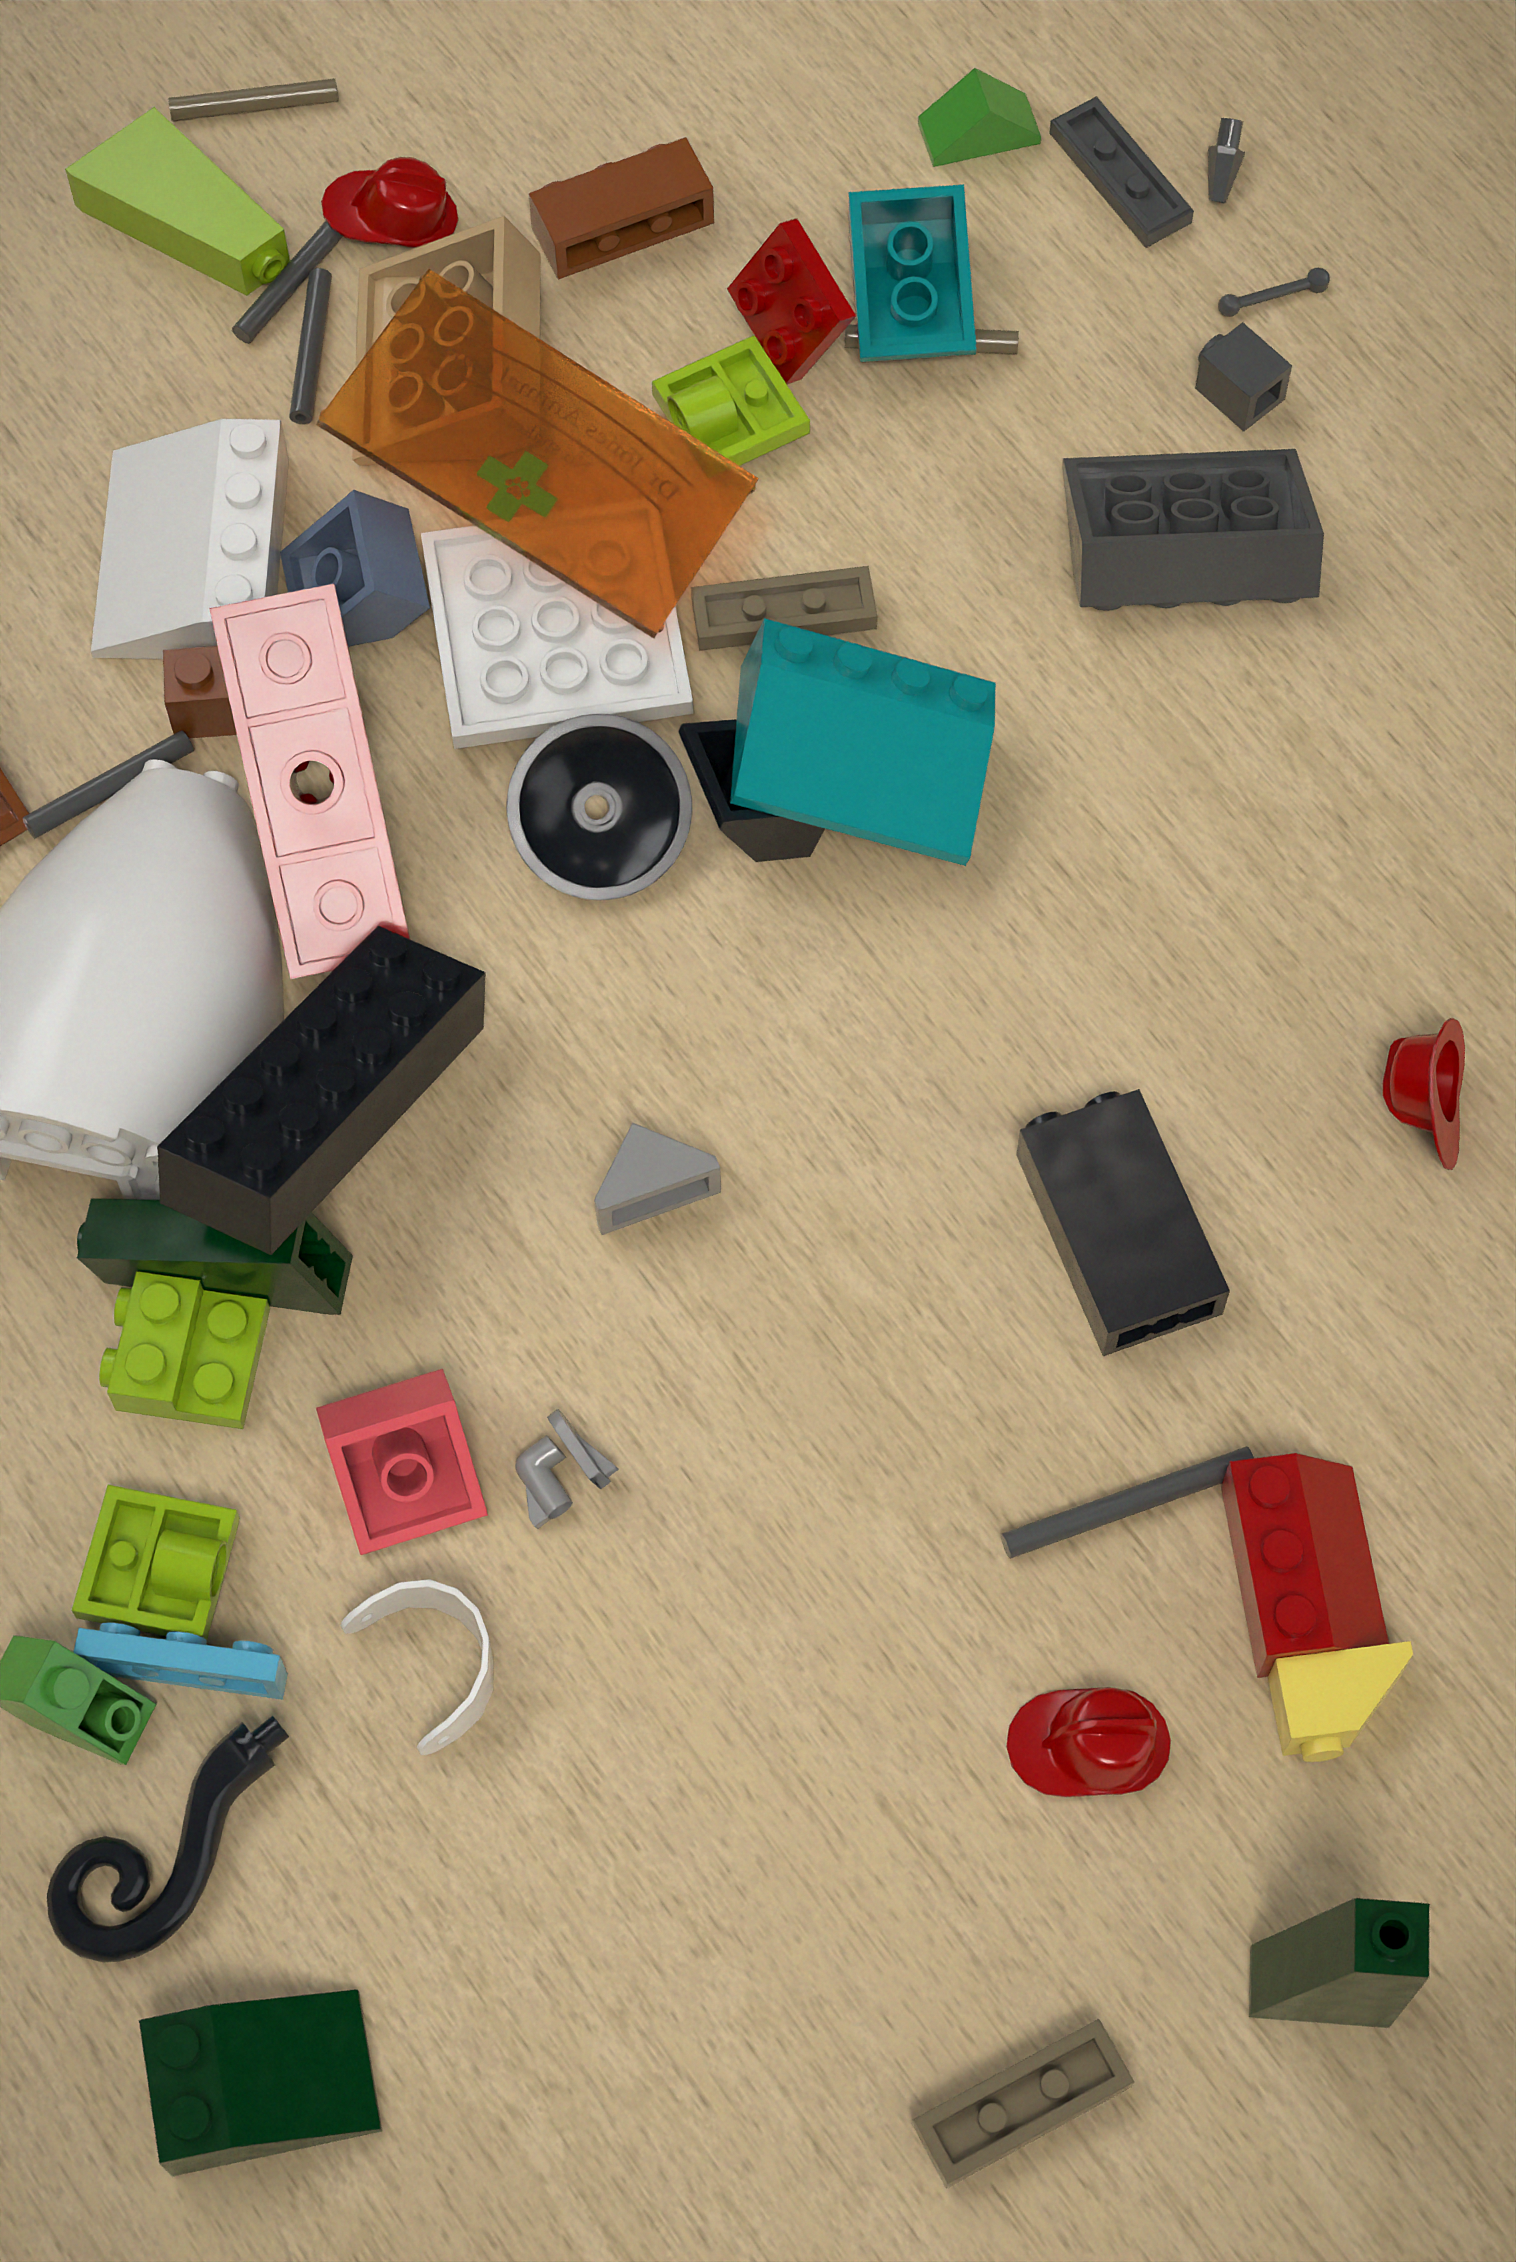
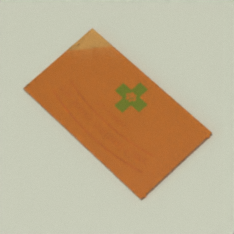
[316,269,759,639]

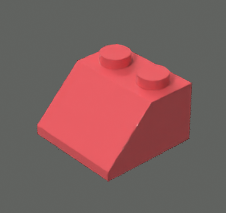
[316,1369,488,1555]

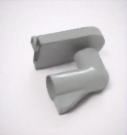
[515,1409,619,1529]

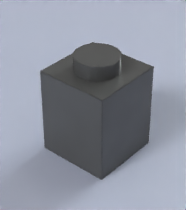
[1195,322,1292,432]

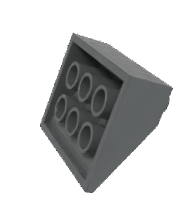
[1063,449,1324,611]

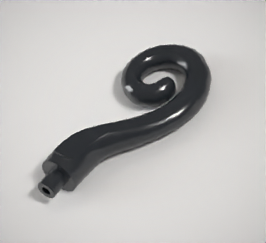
[47,1716,289,1963]

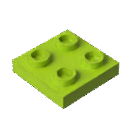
[652,335,810,481]
[71,1485,240,1640]

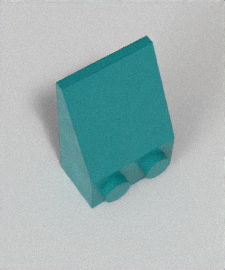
[848,184,977,362]

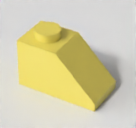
[1268,1641,1413,1762]

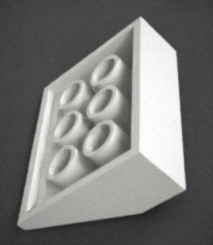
[91,419,289,659]

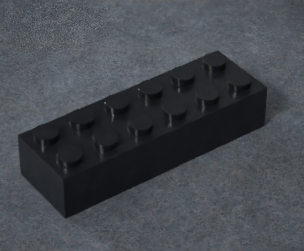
[157,926,486,1255]

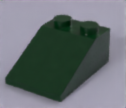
[139,1989,382,2176]

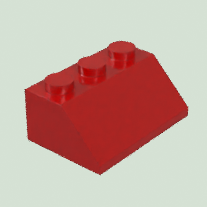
[1221,1453,1389,1678]

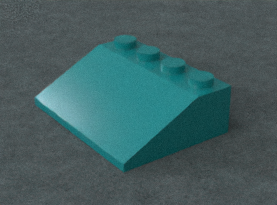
[730,618,996,866]

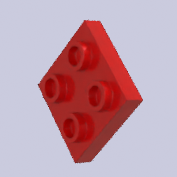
[727,218,856,384]

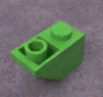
[0,1635,156,1765]

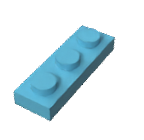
[73,1623,288,1700]

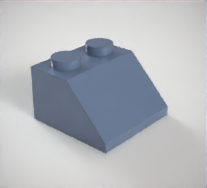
[280,490,430,647]

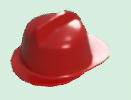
[321,157,458,248]
[1383,1018,1465,1170]
[1006,1687,1171,1797]

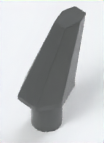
[1208,118,1245,203]

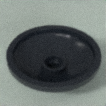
[506,714,692,900]

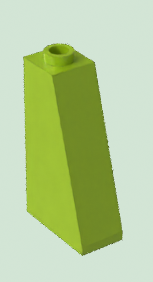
[65,107,290,296]

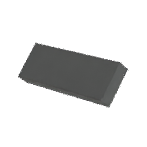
[1049,96,1194,248]

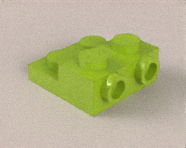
[99,1271,270,1429]

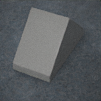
[594,1123,721,1235]

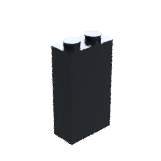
[1016,1089,1230,1356]

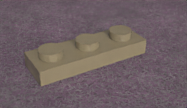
[691,566,878,651]
[912,2019,1134,2189]

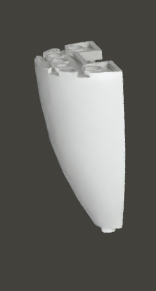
[0,759,284,1200]

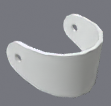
[340,1579,493,1755]

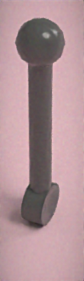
[1218,268,1330,317]

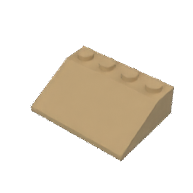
[352,216,541,466]

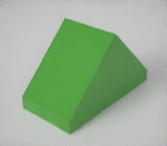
[918,68,1041,167]

